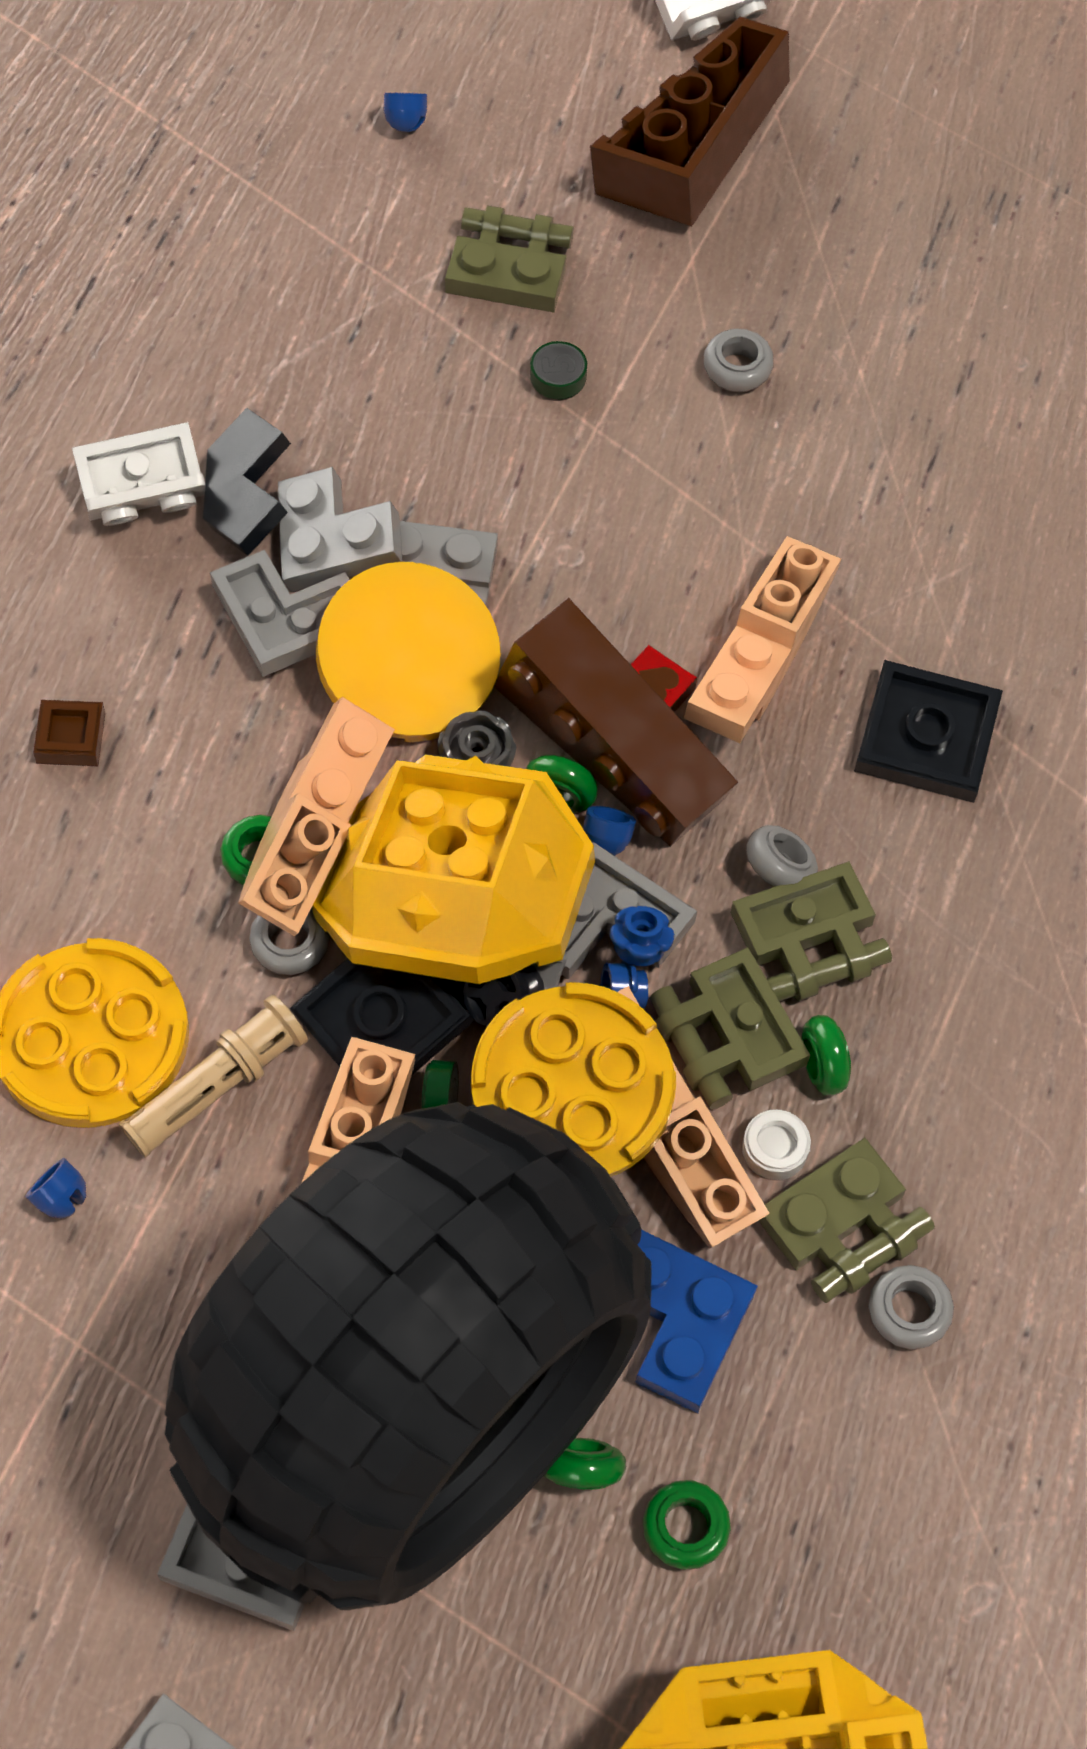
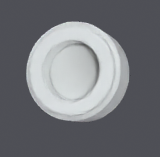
[742,1110,811,1180]

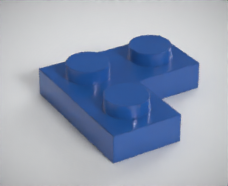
[635,1230,758,1413]

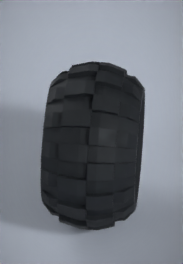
[165,1102,652,1610]

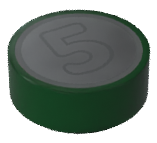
[530,341,587,399]
[422,1060,459,1109]

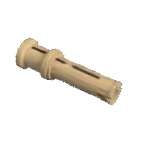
[119,994,308,1158]

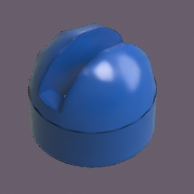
[384,93,427,132]
[583,806,636,856]
[25,1158,86,1219]

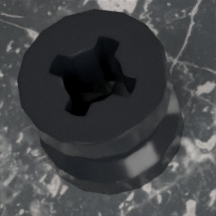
[463,965,544,1026]

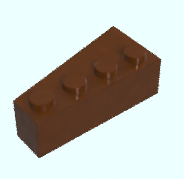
[590,17,790,227]
[494,598,738,847]

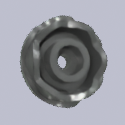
[438,711,516,767]

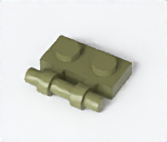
[445,205,574,313]
[730,861,892,1001]
[649,947,810,1110]
[759,1137,935,1303]

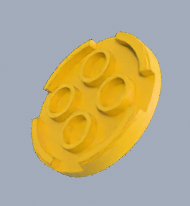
[316,562,501,742]
[0,938,189,1128]
[471,982,676,1177]

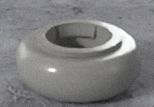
[704,329,774,392]
[746,825,818,887]
[249,907,330,975]
[868,1265,954,1350]

